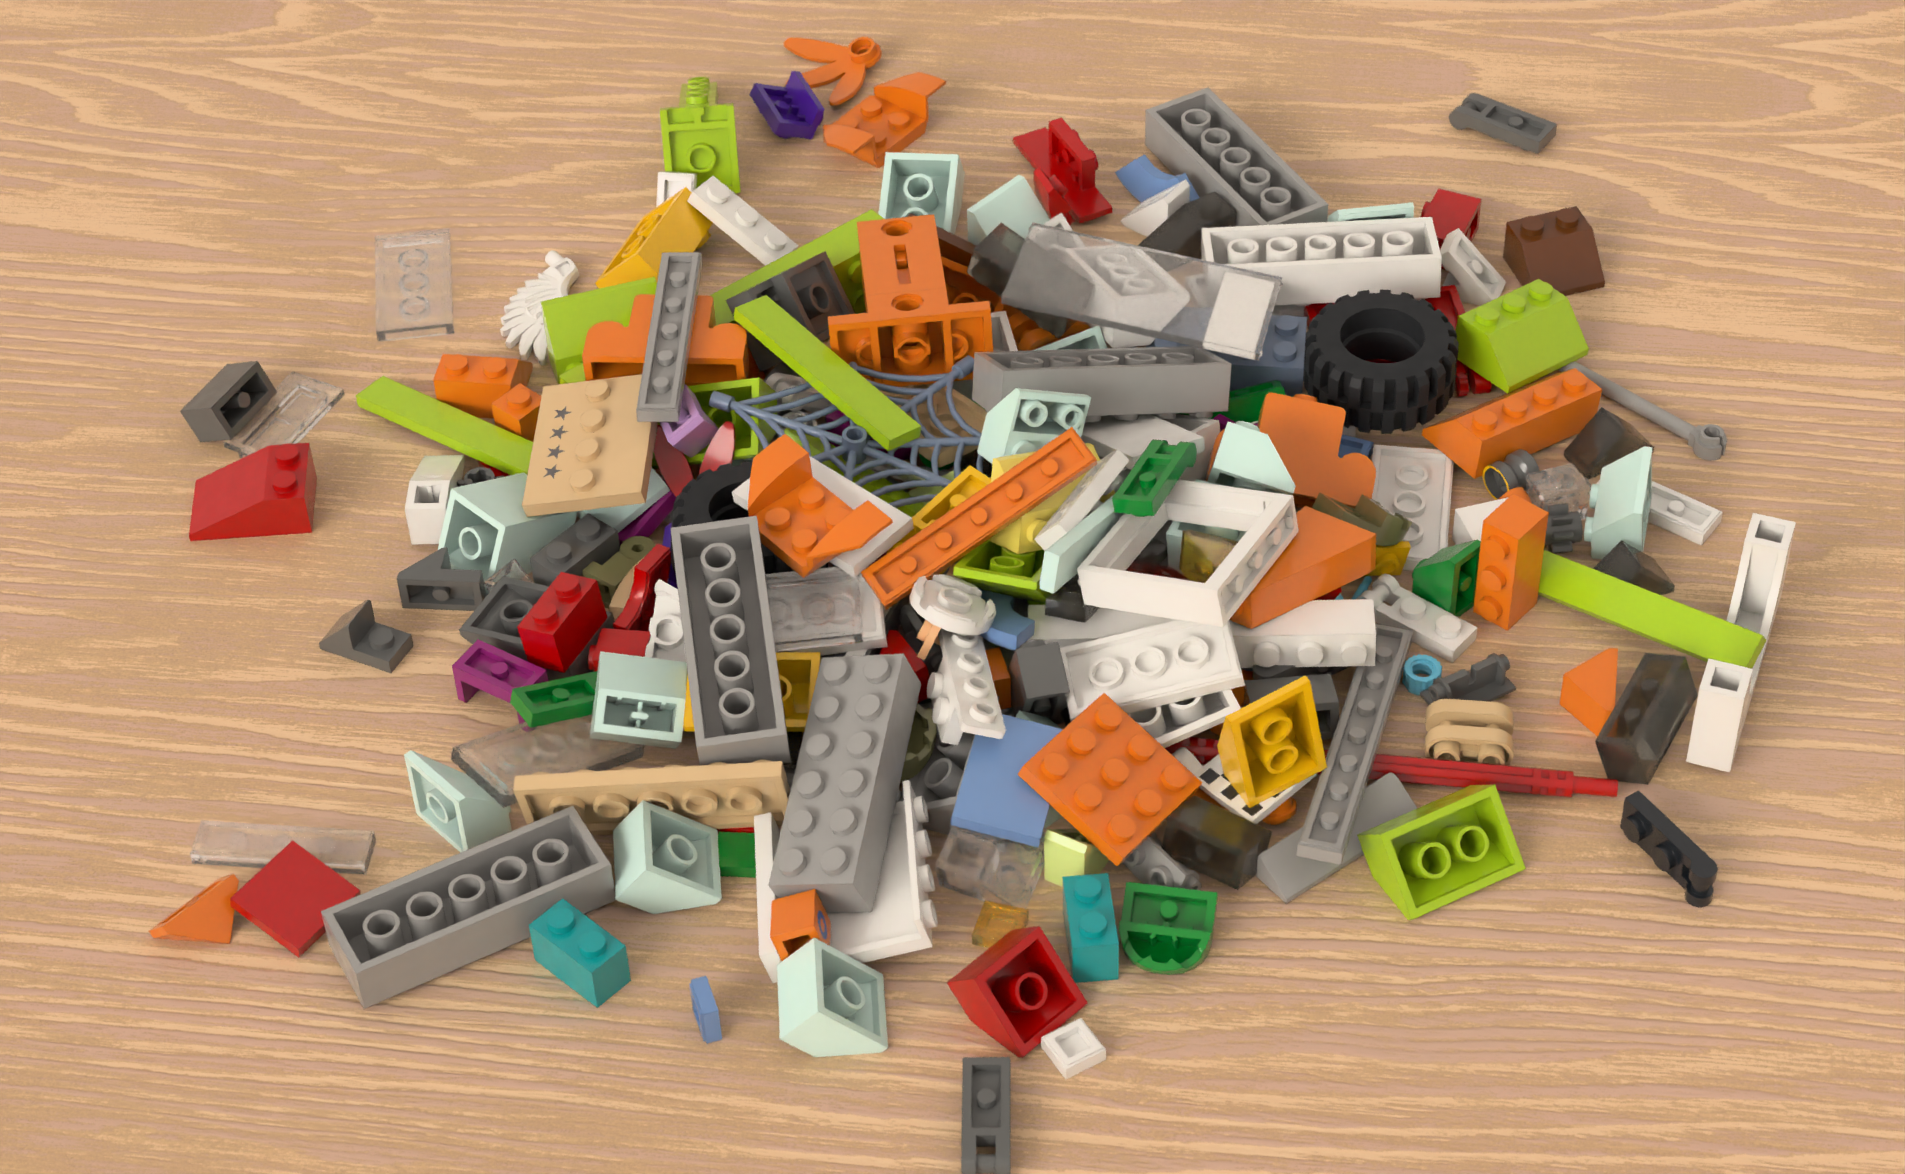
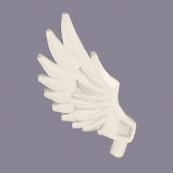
[500,250,579,366]

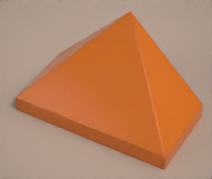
[149,873,239,944]

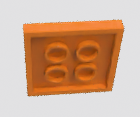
[1017,693,1202,867]

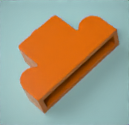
[582,294,750,386]
[1205,393,1376,509]

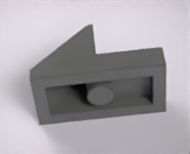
[397,547,486,611]
[319,600,413,673]

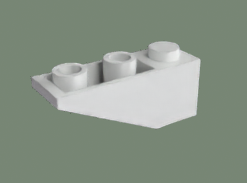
[405,455,465,545]

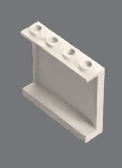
[754,780,938,983]

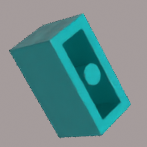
[1062,873,1119,983]
[529,898,631,1008]

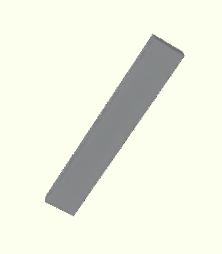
[636,252,702,422]

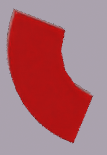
[613,543,671,631]

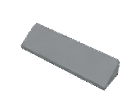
[1256,772,1417,904]

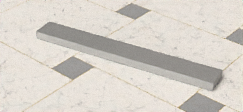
[1296,624,1413,865]

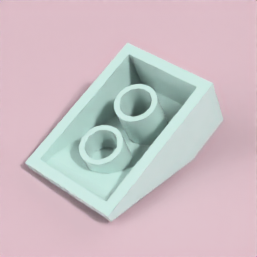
[879,152,965,235]

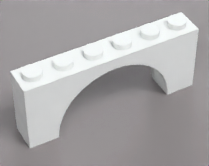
[1686,513,1796,773]

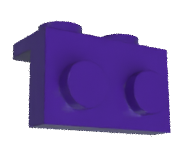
[750,71,824,139]

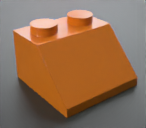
[433,354,533,419]

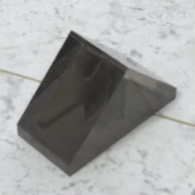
[1564,407,1654,480]
[1593,540,1675,595]

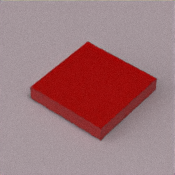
[230,840,361,958]

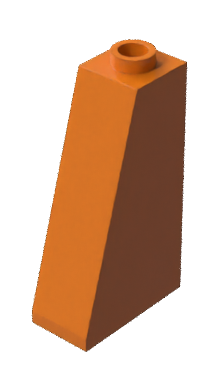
[1229,506,1376,629]

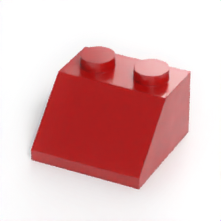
[947,926,1088,1058]

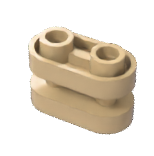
[1425,699,1514,765]

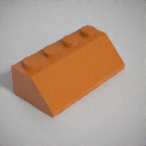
[1422,368,1602,479]

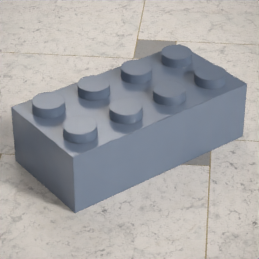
[1146,311,1307,397]

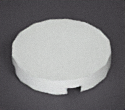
[909,574,996,635]

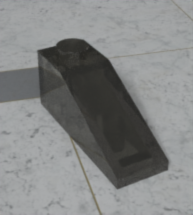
[1135,192,1237,276]

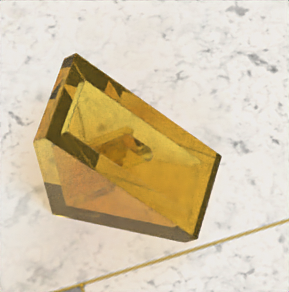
[1179,530,1238,583]

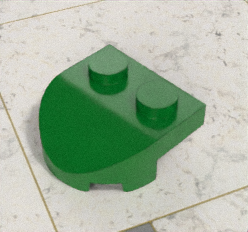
[1119,882,1218,974]

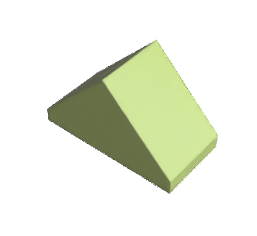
[1044,829,1109,887]

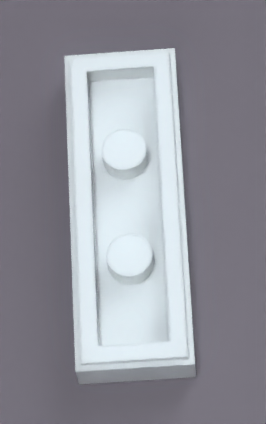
[1596,480,1723,546]

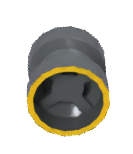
[1482,449,1540,500]

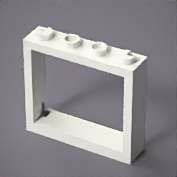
[1077,480,1299,627]

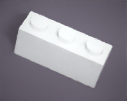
[1128,689,1241,748]

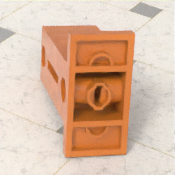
[828,214,993,387]

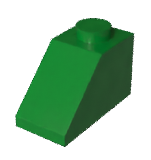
[1412,539,1481,617]

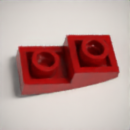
[1033,167,1078,239]

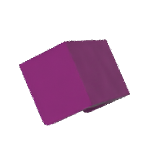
[452,639,548,731]

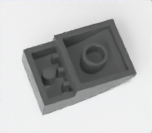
[726,251,855,372]
[459,576,615,681]

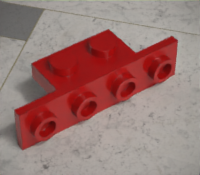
[1013,117,1112,224]

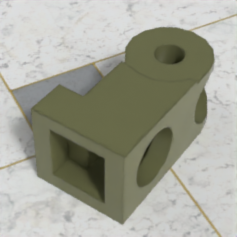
[583,536,656,609]

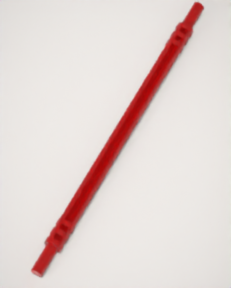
[1165,737,1618,798]

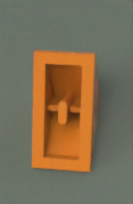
[1559,648,1618,741]

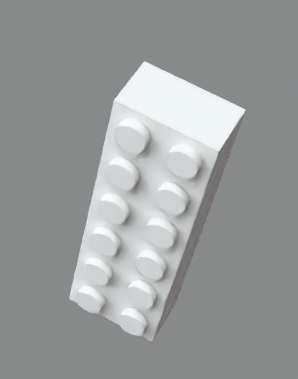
[1201,217,1442,309]

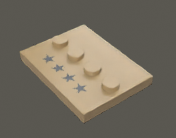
[522,374,658,517]

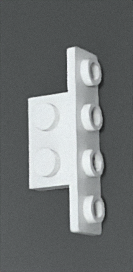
[927,628,1006,745]

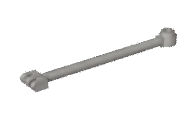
[1557,361,1727,461]

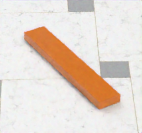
[861,427,1097,610]

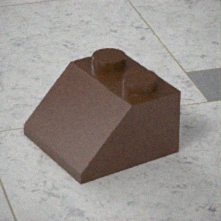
[1503,206,1605,296]

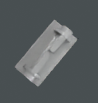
[1122,832,1202,890]

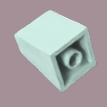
[438,473,578,596]

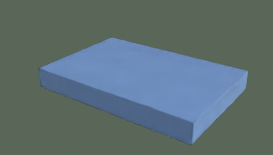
[950,714,1063,848]

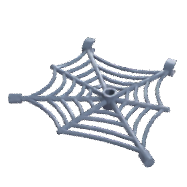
[709,355,984,569]

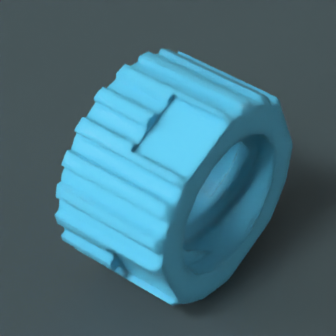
[1402,654,1442,696]

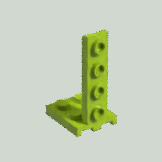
[660,77,741,193]

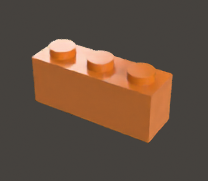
[1473,494,1549,631]

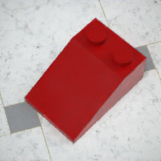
[189,443,317,541]

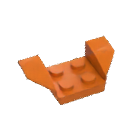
[823,72,946,168]
[748,434,893,578]

